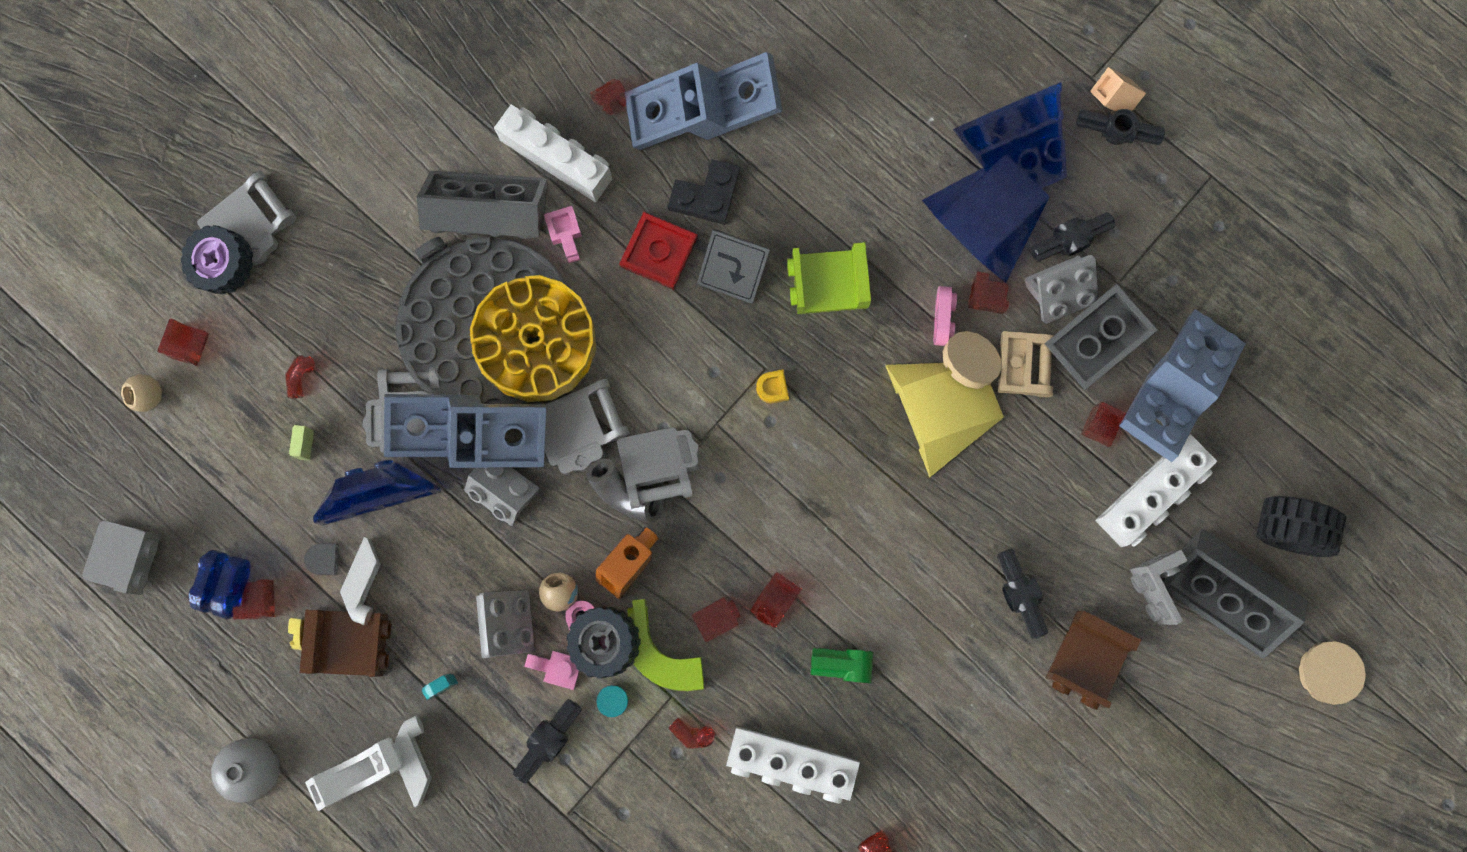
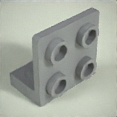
[1130,550,1187,625]

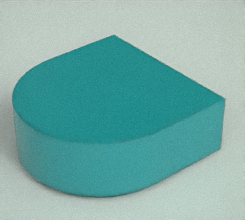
[422,673,458,700]

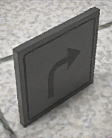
[697,229,770,304]

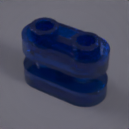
[188,550,251,619]

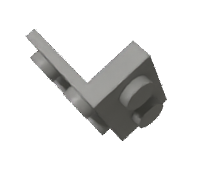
[82,521,161,595]

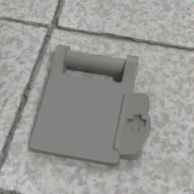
[197,171,297,266]
[362,367,439,453]
[545,379,630,475]
[617,427,699,509]

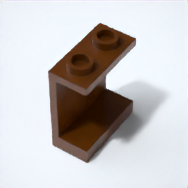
[299,610,392,677]
[1045,611,1141,711]

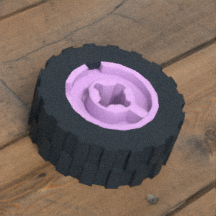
[181,225,253,295]

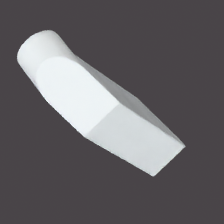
[340,537,381,625]
[394,715,432,807]

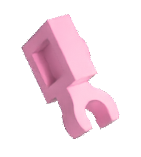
[544,206,582,263]
[524,651,580,690]

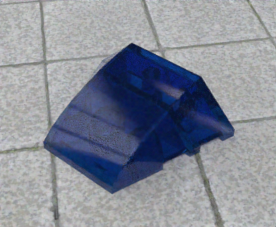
[952,82,1067,201]
[922,155,1050,283]

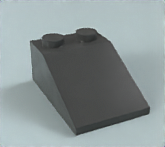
[1045,284,1158,390]

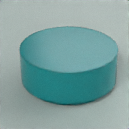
[596,685,629,717]

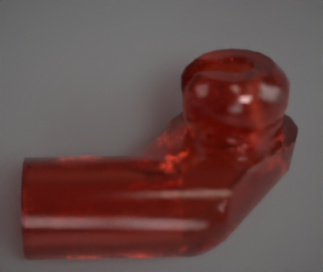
[285,355,315,399]
[668,717,715,749]

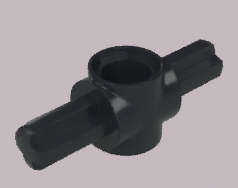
[1076,109,1165,145]
[1031,212,1116,262]
[997,549,1048,639]
[513,699,582,784]

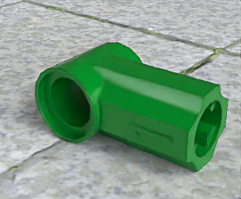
[810,648,874,683]

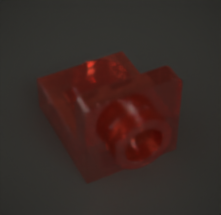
[750,572,802,628]
[692,597,741,642]

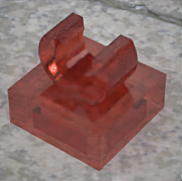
[589,78,626,115]

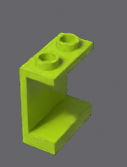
[787,243,871,314]

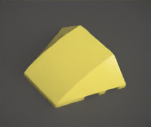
[886,363,1004,477]

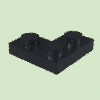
[668,159,740,225]

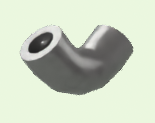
[586,459,664,523]

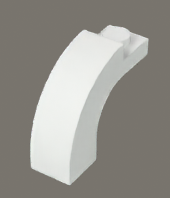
[305,737,404,811]

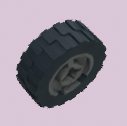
[566,607,641,678]

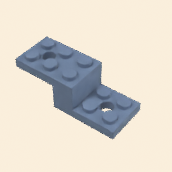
[624,52,782,150]
[1120,309,1246,462]
[384,394,546,468]

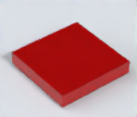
[619,212,698,290]

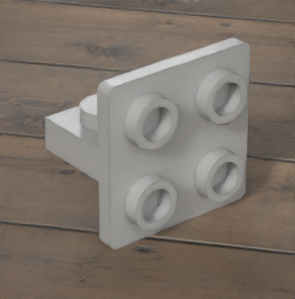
[1025,255,1098,324]
[476,590,535,658]

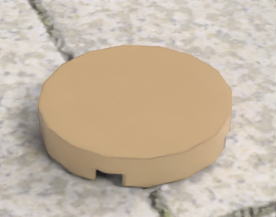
[942,331,1002,389]
[1299,641,1366,705]

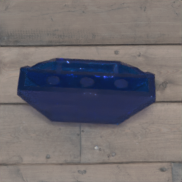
[313,460,441,526]

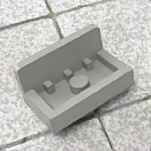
[464,467,539,526]

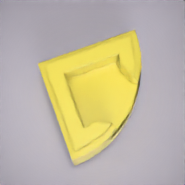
[288,618,305,650]

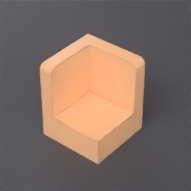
[1090,67,1146,112]

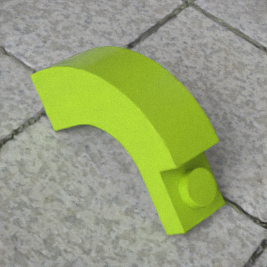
[627,599,705,691]

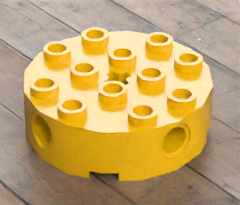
[470,275,596,402]

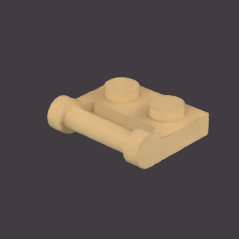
[998,331,1054,397]

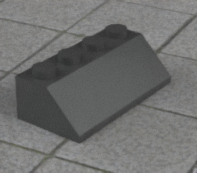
[417,171,548,239]
[1162,528,1308,659]

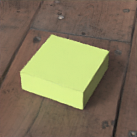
[289,425,314,460]

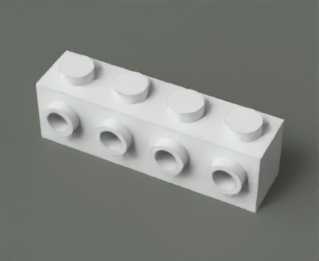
[494,104,612,203]
[1095,434,1217,547]
[726,726,860,804]

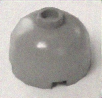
[211,738,280,803]

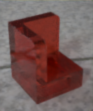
[968,272,1009,314]
[157,318,209,366]
[1081,402,1126,447]
[233,579,275,620]

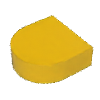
[756,370,789,403]

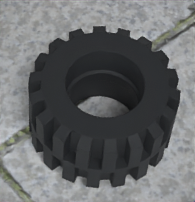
[1256,496,1347,557]

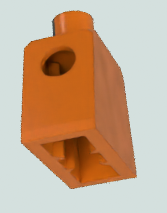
[596,527,659,600]

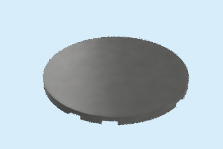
[396,237,568,404]

